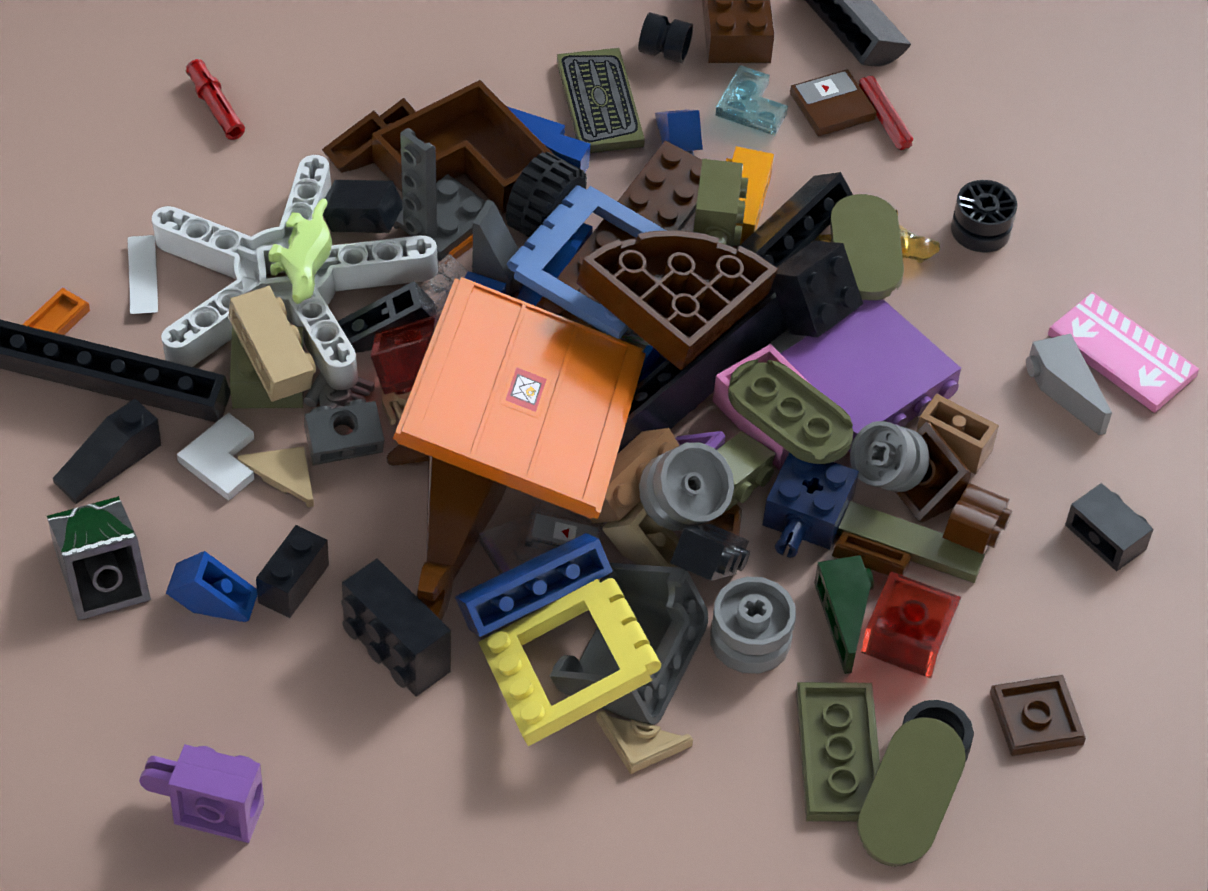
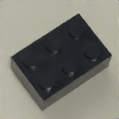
[341,558,451,696]

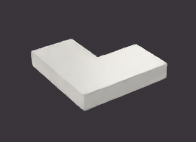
[177,413,254,501]

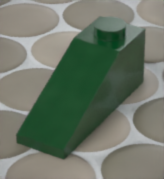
[814,555,874,674]

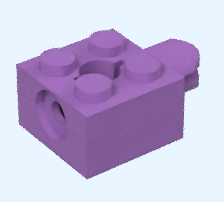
[139,744,264,843]

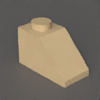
[602,502,680,568]

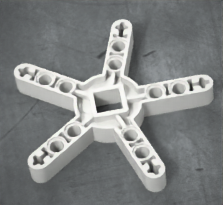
[152,155,438,390]

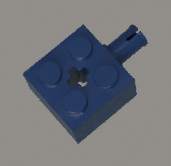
[762,452,859,558]

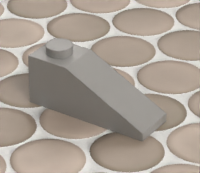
[1026,334,1112,435]

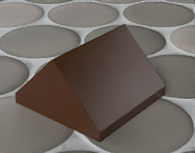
[896,421,971,523]

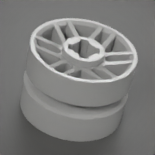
[850,421,929,492]

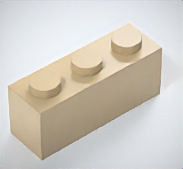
[228,285,316,402]

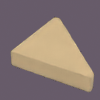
[238,446,314,508]
[596,711,693,774]

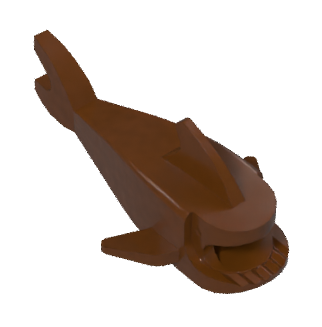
[386,444,508,621]

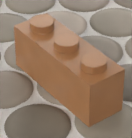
[590,428,679,523]

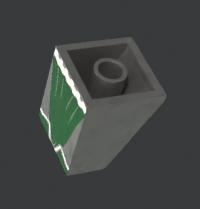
[47,496,151,620]

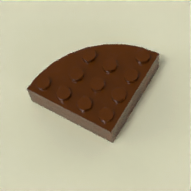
[576,230,778,370]

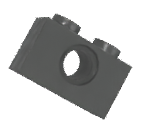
[304,399,385,465]

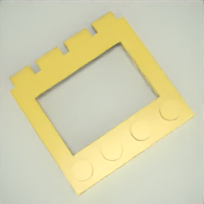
[478,578,662,746]

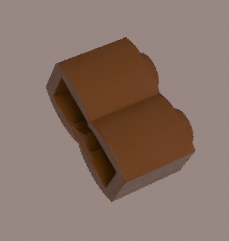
[942,483,1013,554]

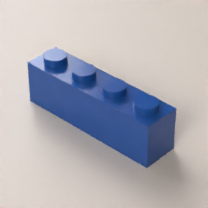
[455,533,613,637]

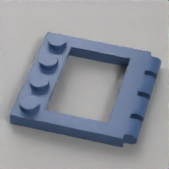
[507,185,667,339]

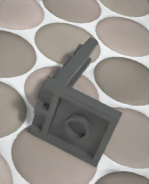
[393,128,486,261]

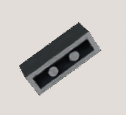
[670,524,750,581]

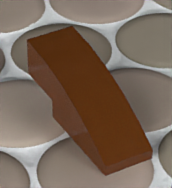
[322,98,416,173]

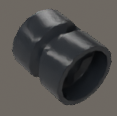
[638,12,693,63]

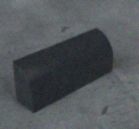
[805,0,911,67]

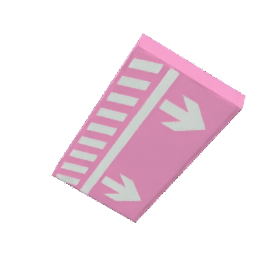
[1048,292,1199,413]

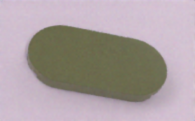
[830,194,904,300]
[728,360,853,464]
[857,718,966,867]

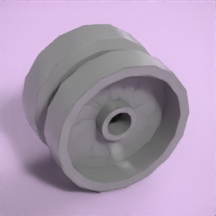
[639,442,734,531]
[710,577,796,674]

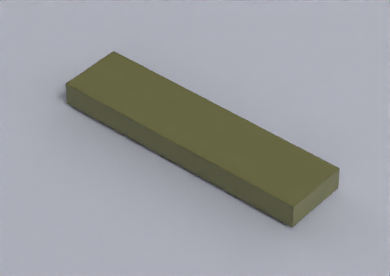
[837,501,987,583]

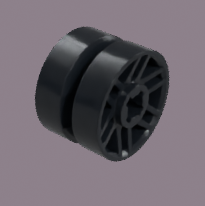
[951,180,1018,253]

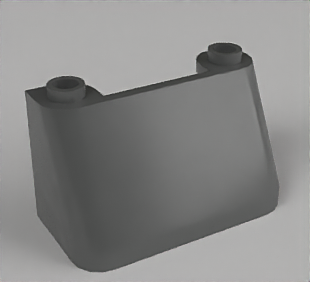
[550,563,708,725]

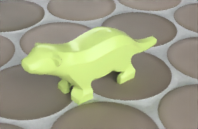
[268,198,332,304]

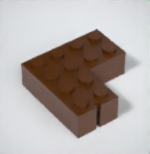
[372,80,554,214]

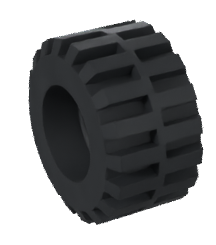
[506,152,587,237]

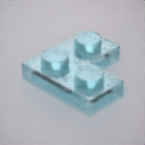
[715,65,788,136]

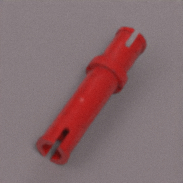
[185,59,245,140]

